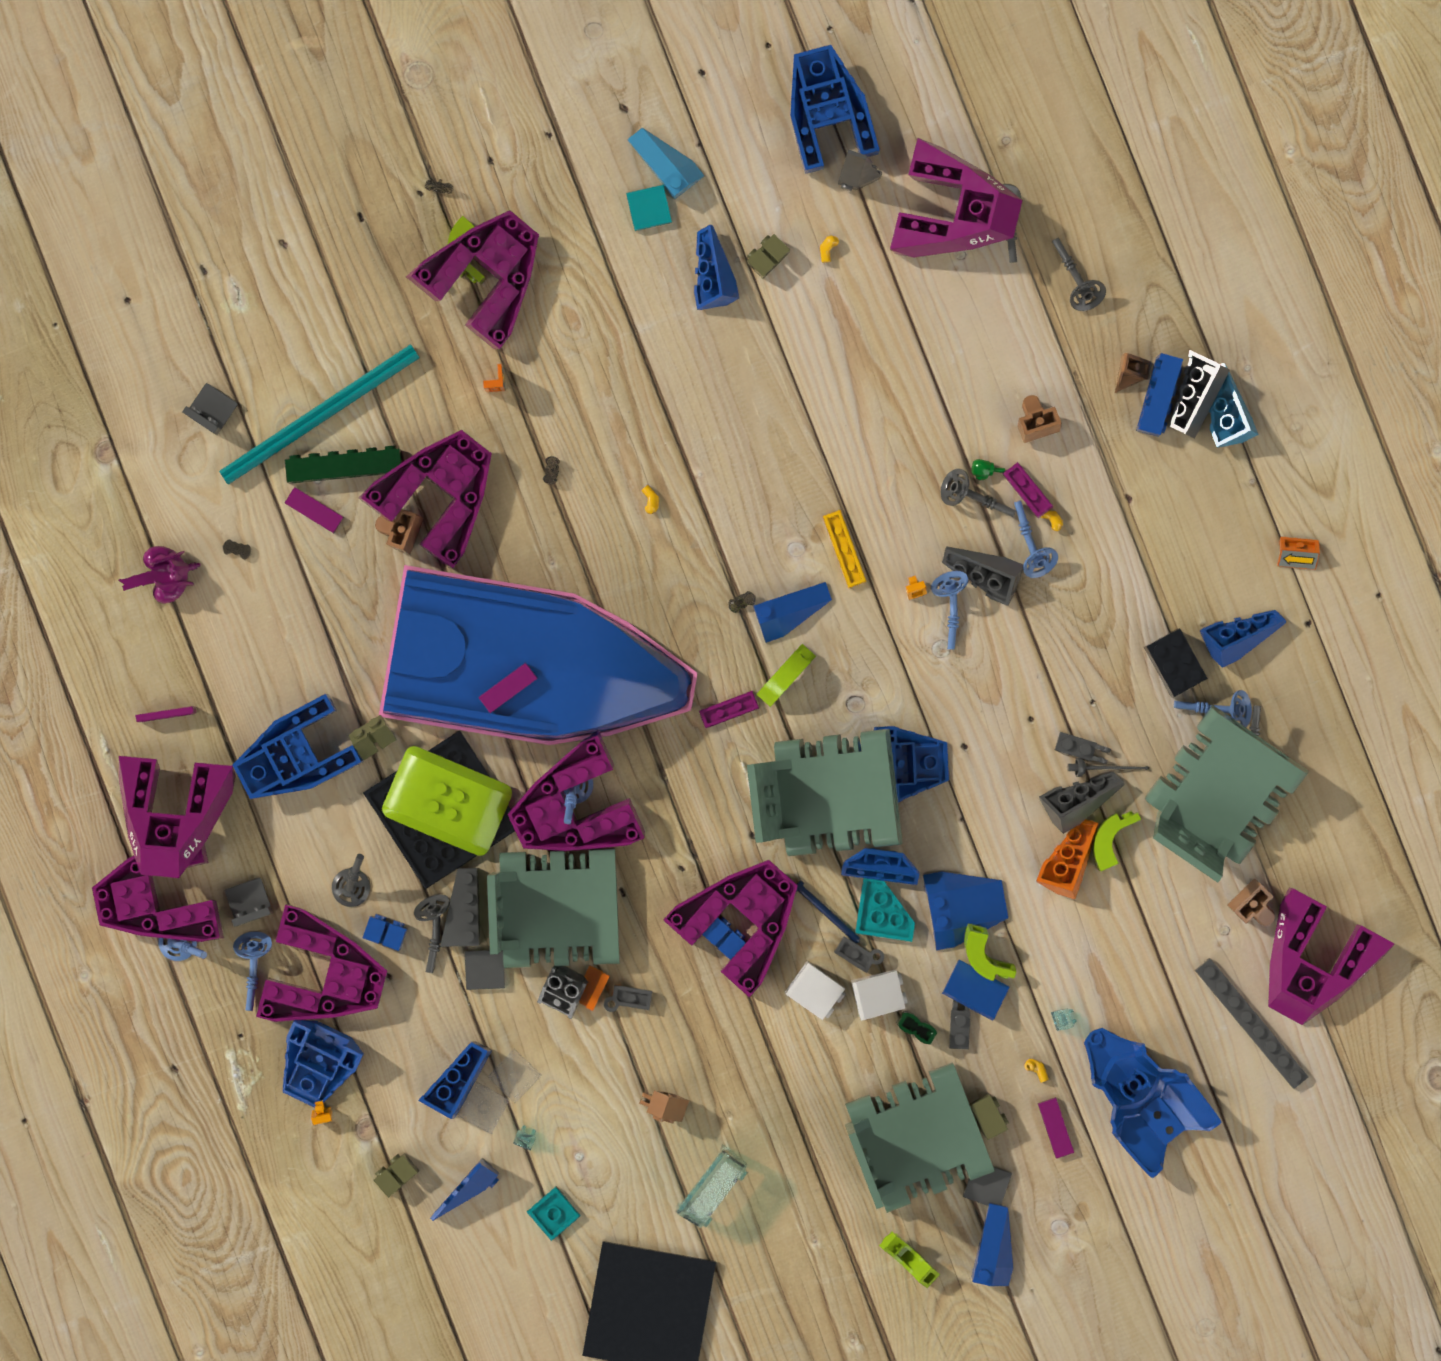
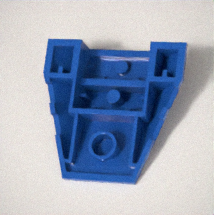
[873,726,949,802]
[923,871,1008,951]
[283,1020,364,1108]

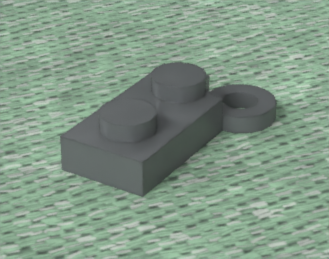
[834,936,884,973]
[604,985,652,1012]

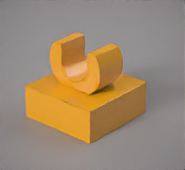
[905,576,927,600]
[311,1100,333,1125]

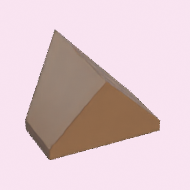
[1115,353,1151,393]

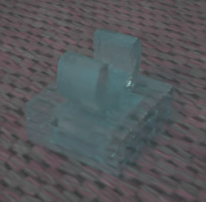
[1051,1009,1076,1031]
[513,1125,536,1151]

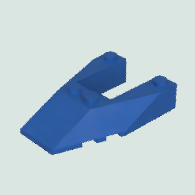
[790,45,880,174]
[232,694,364,799]

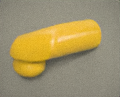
[820,235,839,263]
[641,485,659,514]
[1040,510,1063,531]
[1024,1059,1049,1083]

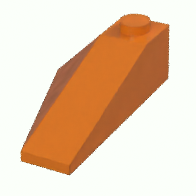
[1036,819,1099,899]

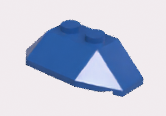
[841,848,920,885]

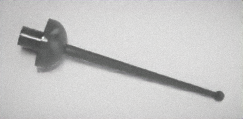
[1067,758,1149,777]

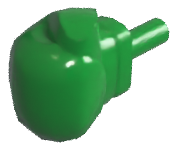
[971,459,1005,480]

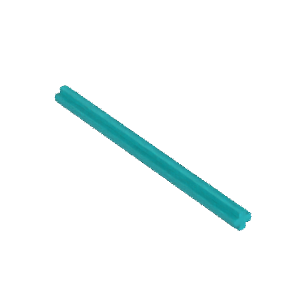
[219,344,420,485]

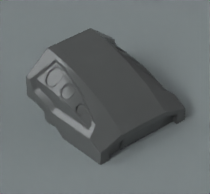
[537,965,588,1019]

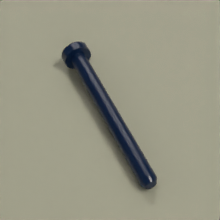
[796,880,861,943]

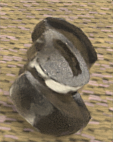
[425,179,454,194]
[543,456,560,485]
[223,539,251,560]
[728,591,756,613]

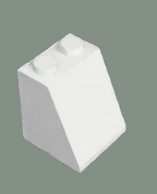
[785,961,845,1020]
[851,970,908,1021]

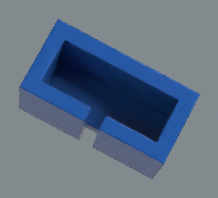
[362,914,408,951]
[702,917,746,960]

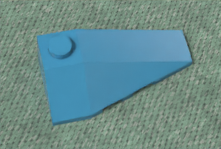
[627,128,704,200]
[1209,363,1259,448]

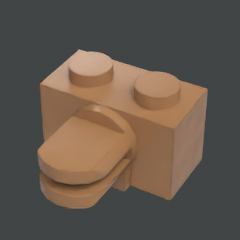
[1017,395,1062,443]
[375,509,424,554]
[1227,878,1275,926]
[639,1090,689,1124]

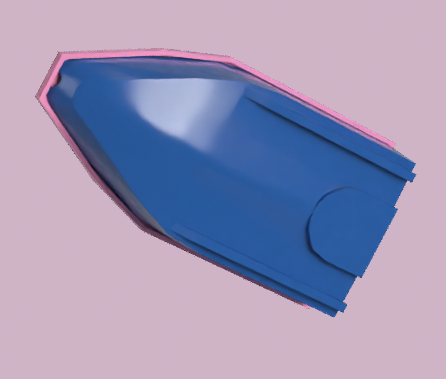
[379,565,697,745]

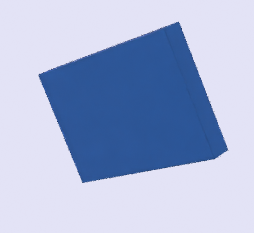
[942,959,1010,1021]

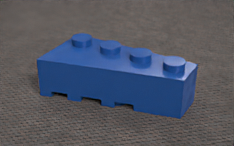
[1136,353,1183,437]
[418,1041,492,1119]

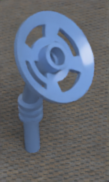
[1014,500,1058,578]
[931,571,968,650]
[1174,690,1252,727]
[564,779,593,824]
[233,932,272,1011]
[158,938,207,961]

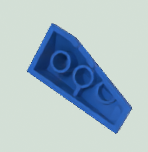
[694,225,739,310]
[753,582,832,643]
[1200,610,1286,668]
[430,1158,499,1221]
[971,1203,1013,1286]

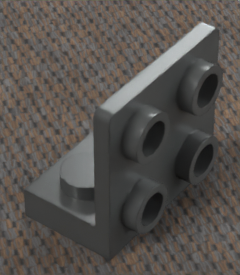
[182,383,238,435]
[225,878,273,927]

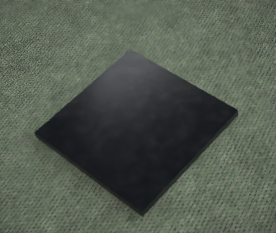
[363,730,515,889]
[582,1241,716,1361]

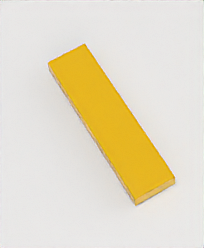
[822,510,867,588]

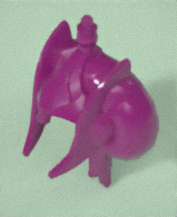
[118,546,201,604]

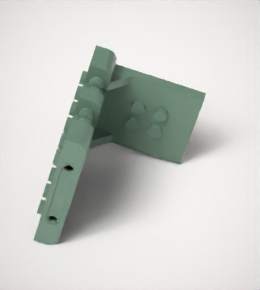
[1145,705,1309,883]
[747,729,903,856]
[487,848,620,968]
[845,1062,995,1213]

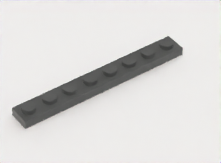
[1194,958,1308,1089]

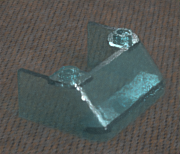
[675,1145,748,1228]

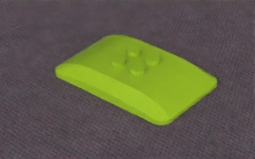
[382,746,512,856]

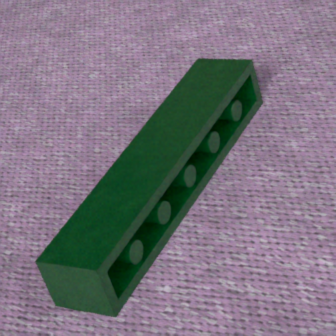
[285,446,402,484]

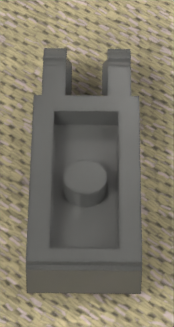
[1054,732,1111,764]
[949,1000,970,1050]

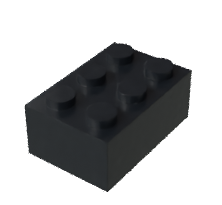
[1144,628,1208,697]

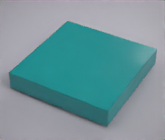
[626,185,672,231]
[527,1186,581,1241]

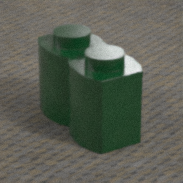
[896,1011,937,1044]

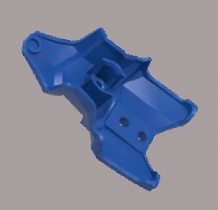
[1084,1028,1221,1178]

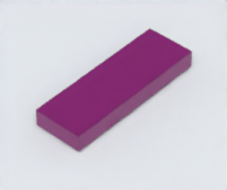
[1003,462,1053,519]
[285,487,344,534]
[478,662,537,713]
[699,691,759,729]
[135,706,196,723]
[1037,1097,1074,1159]

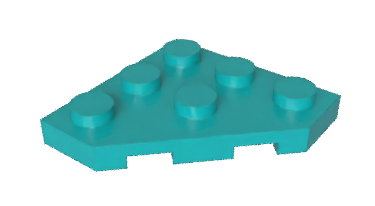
[855,878,915,942]

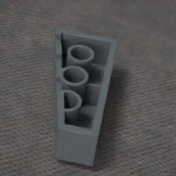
[1170,350,1230,439]
[440,868,480,947]

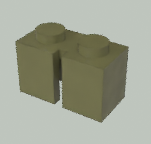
[747,234,790,279]
[348,715,396,760]
[969,1093,1009,1140]
[373,1153,419,1198]

